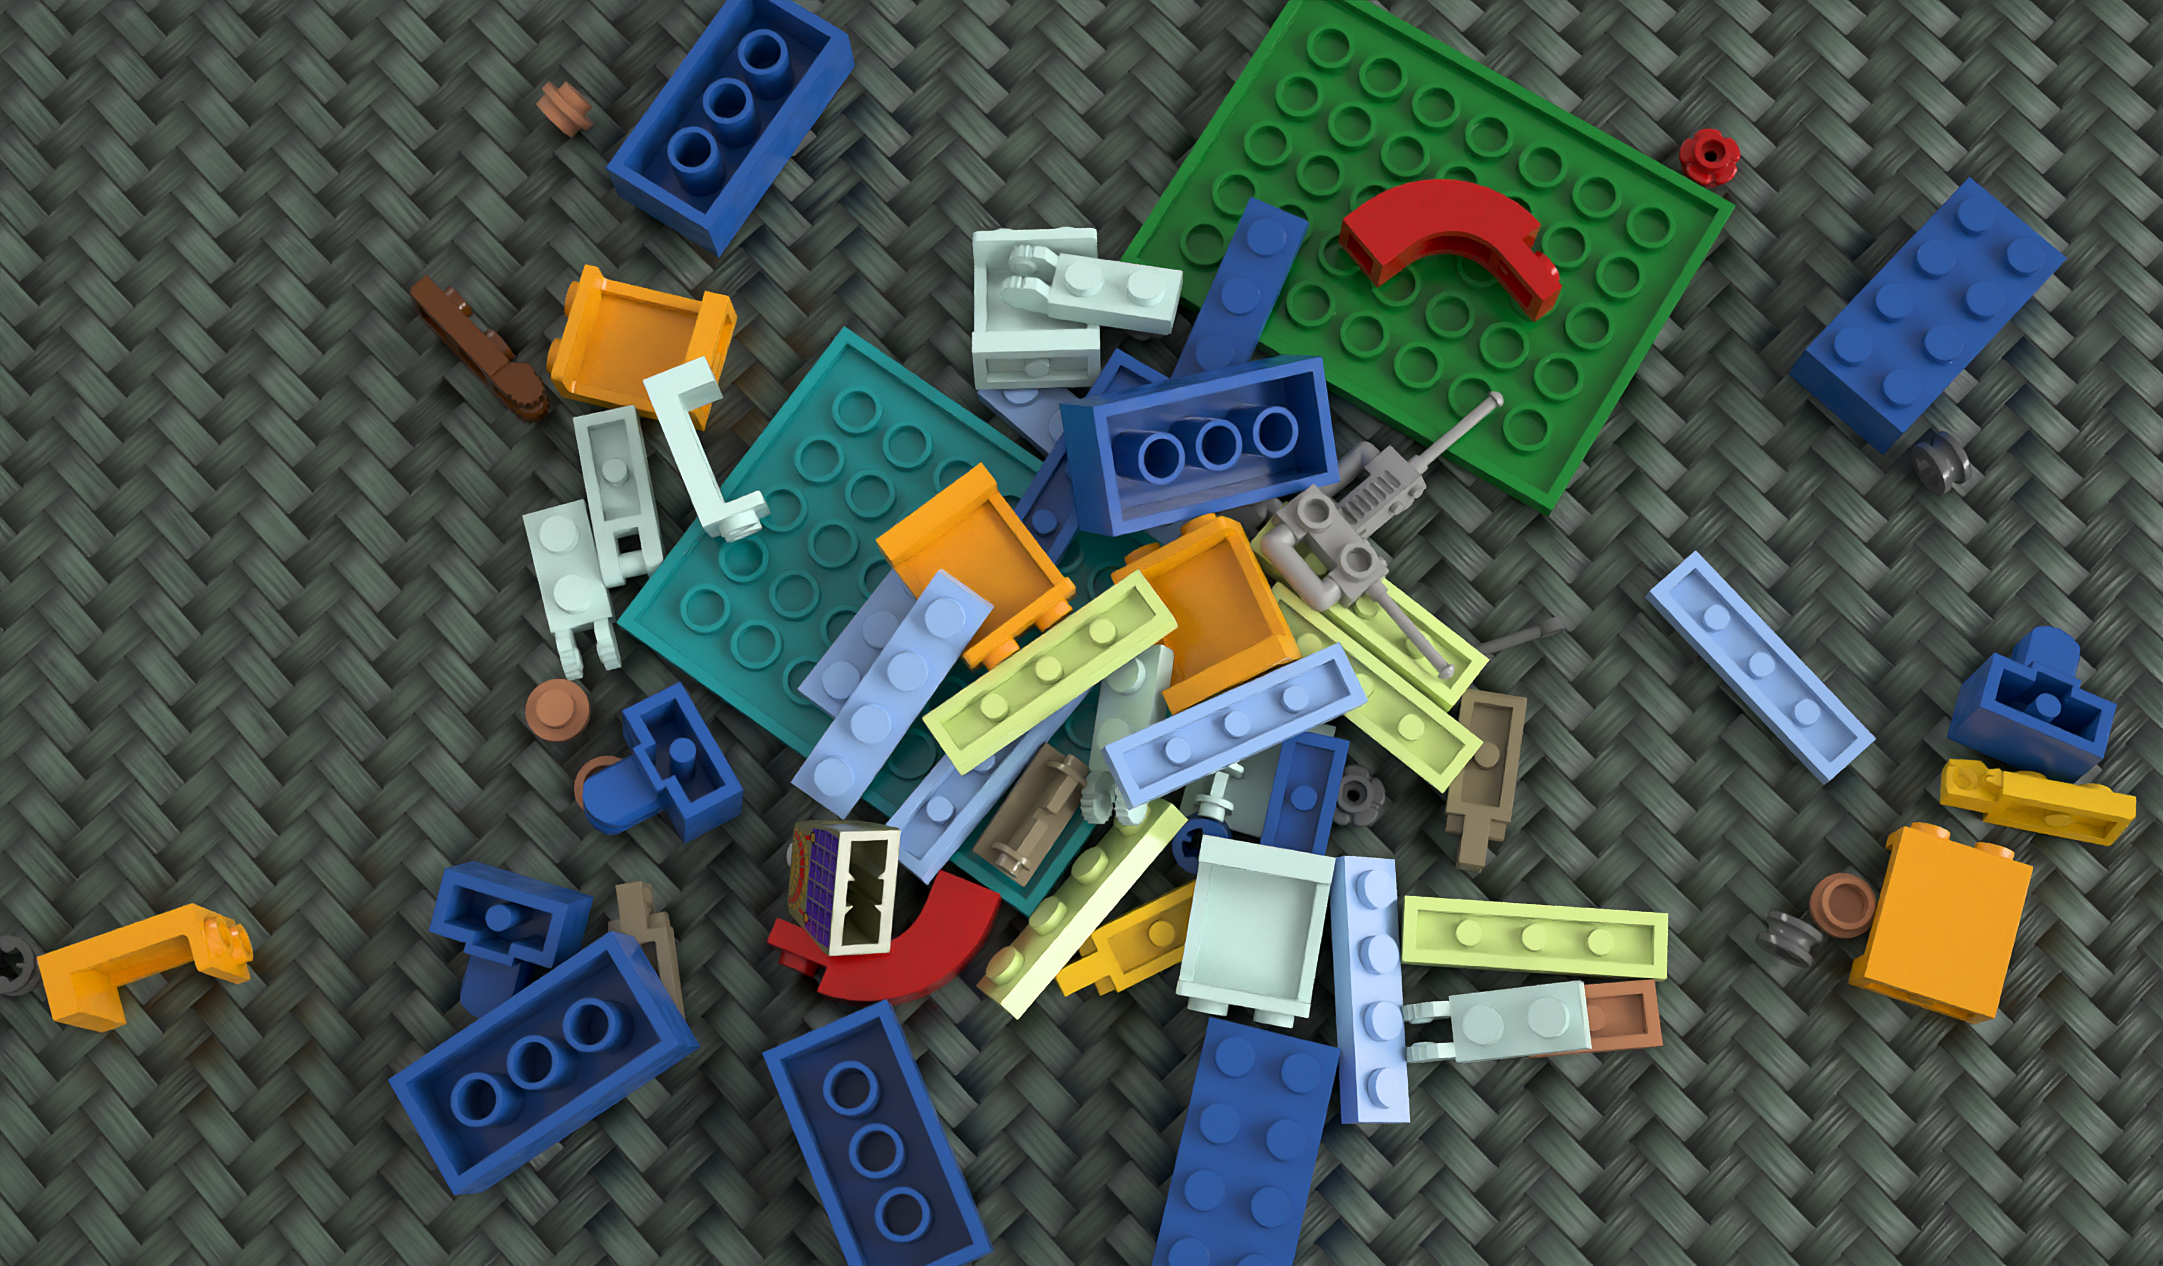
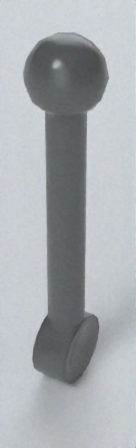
[1473,616,1565,656]

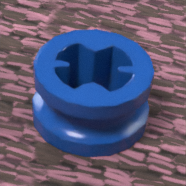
[1172,812,1232,875]

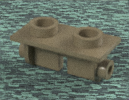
[971,742,1090,887]

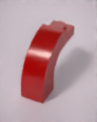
[1338,179,1563,322]
[767,870,1003,1007]

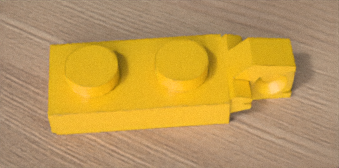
[1940,759,2136,846]
[1054,878,1196,997]

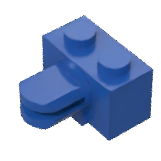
[1947,626,2117,784]
[582,682,744,844]
[429,861,594,1018]

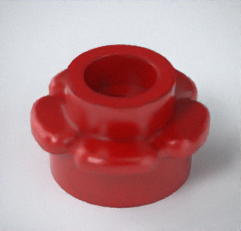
[1679,128,1740,188]

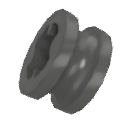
[1911,431,1972,496]
[1755,911,1824,968]
[0,935,44,997]

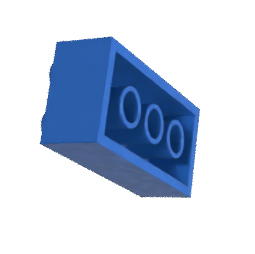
[606,0,855,257]
[1788,177,2067,455]
[1059,354,1340,537]
[388,931,701,1195]
[762,999,995,1266]
[1151,1017,1341,1266]

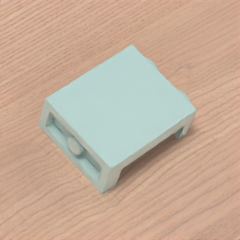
[972,227,1101,390]
[643,356,771,543]
[1176,835,1336,1028]

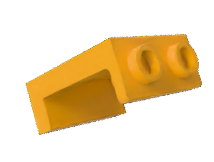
[546,264,738,431]
[876,462,1076,674]
[1110,513,1303,716]
[1848,822,2033,1024]
[37,903,253,1033]

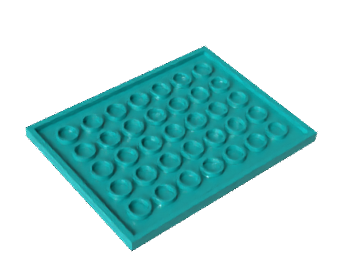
[616,326,1172,919]

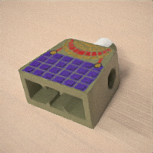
[786,819,901,956]

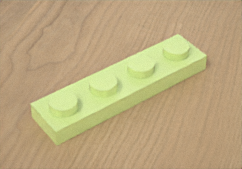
[1250,501,1489,713]
[922,569,1178,776]
[1271,581,1483,794]
[976,797,1188,1020]
[1400,896,1668,982]

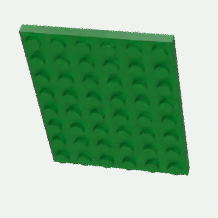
[1119,0,1736,517]

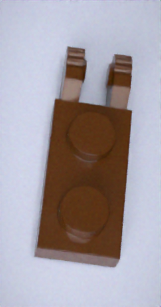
[409,275,550,424]

